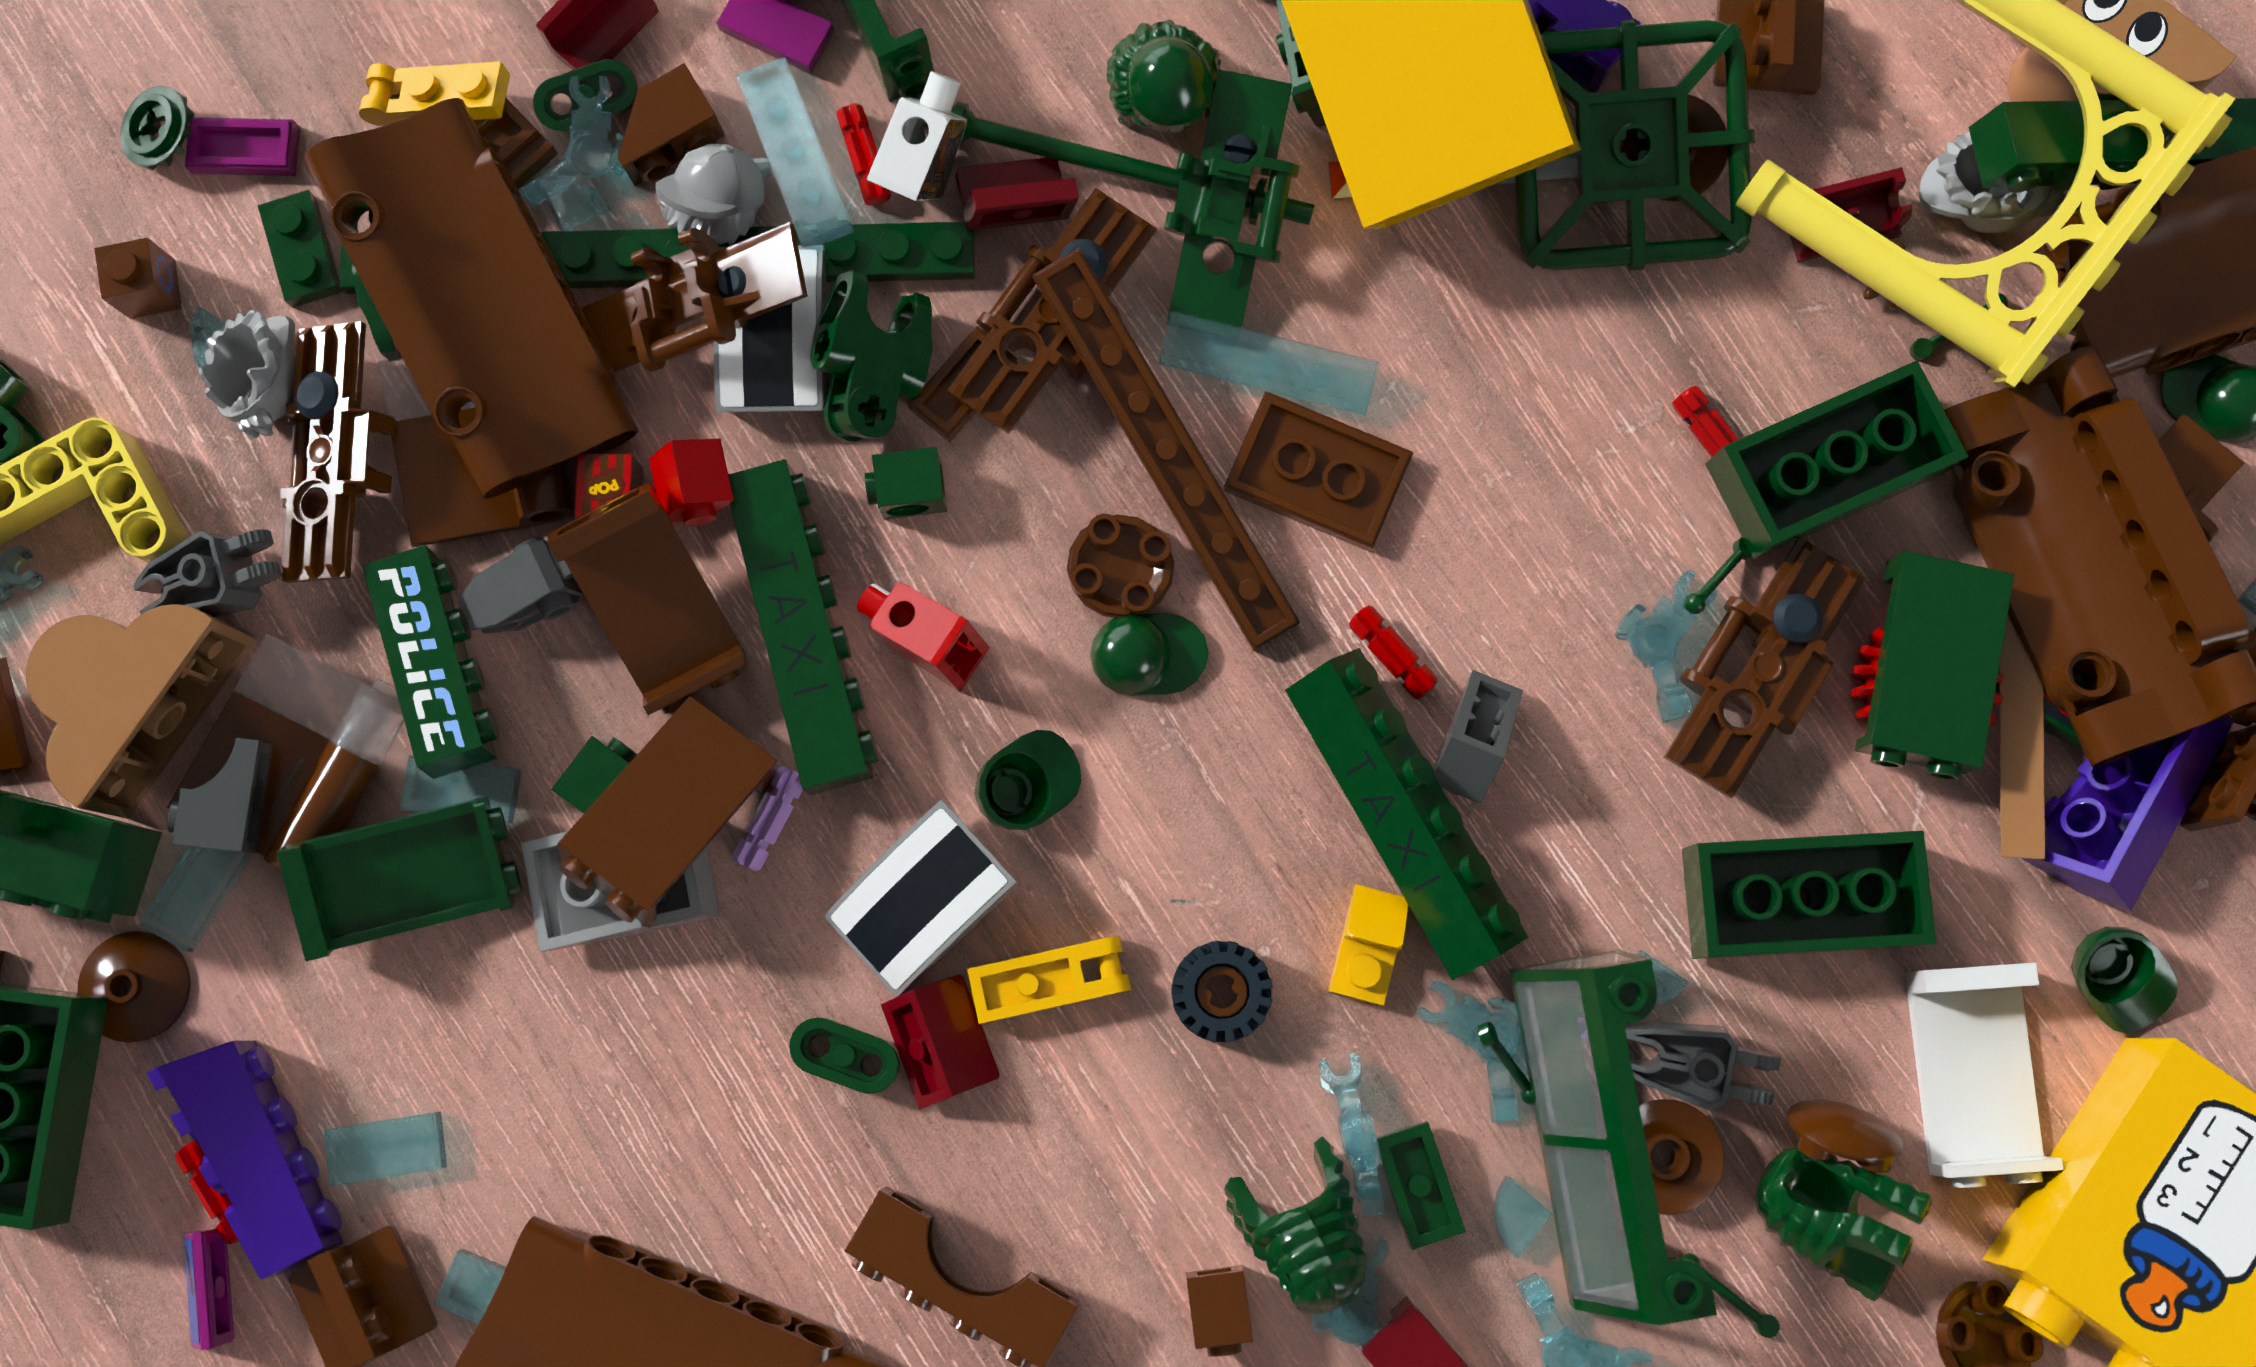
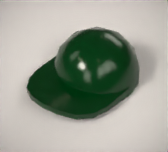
[2160,354,2256,444]
[1090,613,1208,696]
[974,730,1082,830]
[2071,926,2178,1033]

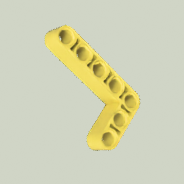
[0,418,188,563]

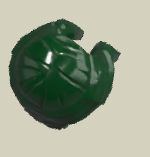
[1224,1136,1367,1314]
[1755,1148,1932,1302]

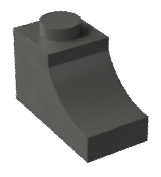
[1433,670,1523,804]
[167,738,273,853]

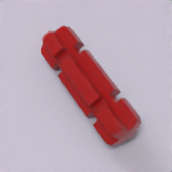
[836,103,891,206]
[1672,386,1739,458]
[1349,605,1438,700]
[175,1141,239,1245]

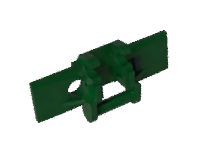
[1164,69,1300,339]

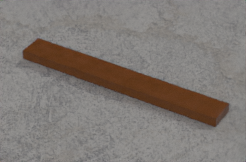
[1032,247,1300,651]

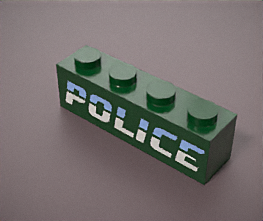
[362,545,499,779]

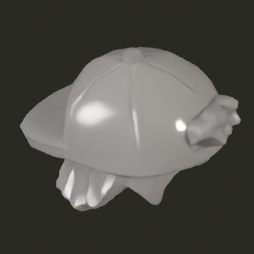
[1919,132,2065,233]
[656,144,772,244]
[199,310,296,438]

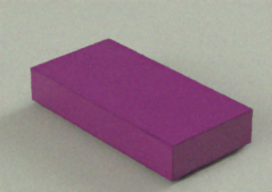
[716,0,835,74]
[185,117,300,176]

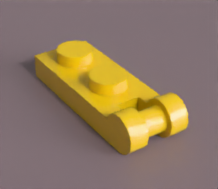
[359,61,510,126]
[967,935,1132,1024]

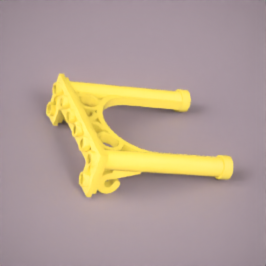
[1735,0,2235,389]

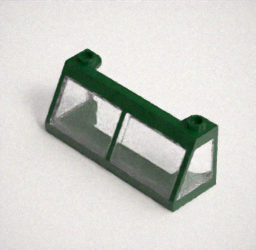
[1509,950,1717,1326]

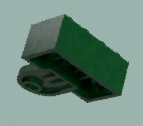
[0,790,162,923]

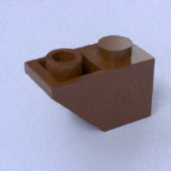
[618,63,725,186]

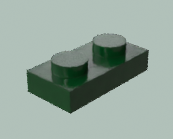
[258,190,343,308]
[1373,1121,1466,1250]

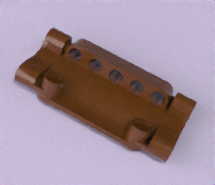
[304,98,639,499]
[2041,146,2256,378]
[1944,345,2256,767]
[455,1216,891,1367]

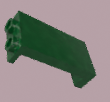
[841,0,934,102]
[1855,550,2014,780]
[276,796,522,962]

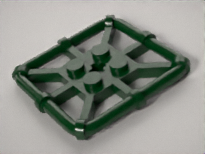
[1515,20,1755,270]

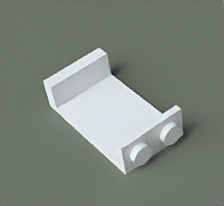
[1905,962,2064,1188]

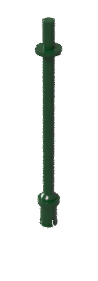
[909,94,1315,225]

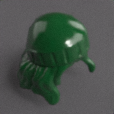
[1106,19,1221,133]

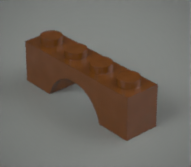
[844,1186,1079,1367]

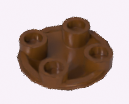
[1067,514,1174,618]
[1787,1100,1903,1173]
[1936,1280,2044,1367]

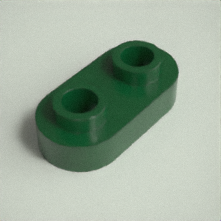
[533,59,638,131]
[789,1018,900,1094]

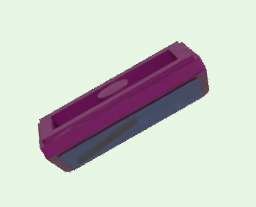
[183,1228,235,1350]

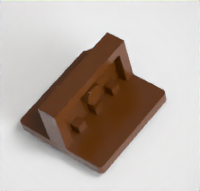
[1713,0,1825,95]
[2180,725,2256,832]
[288,1225,438,1367]

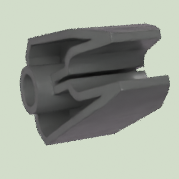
[133,529,282,617]
[458,537,585,633]
[1625,1022,1781,1111]

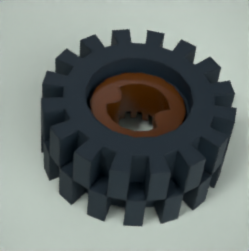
[1171,940,1273,1042]

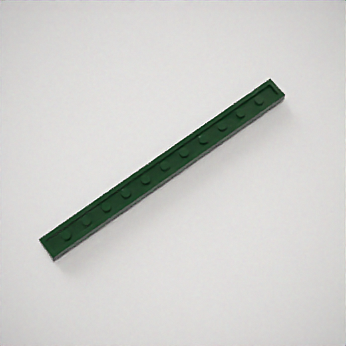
[339,222,975,294]

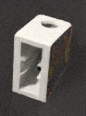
[867,71,967,201]

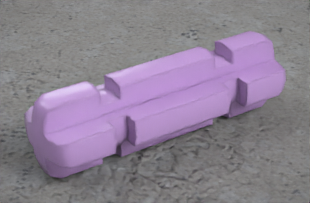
[733,766,803,871]

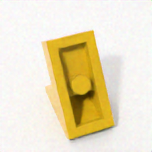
[1328,884,1408,1006]

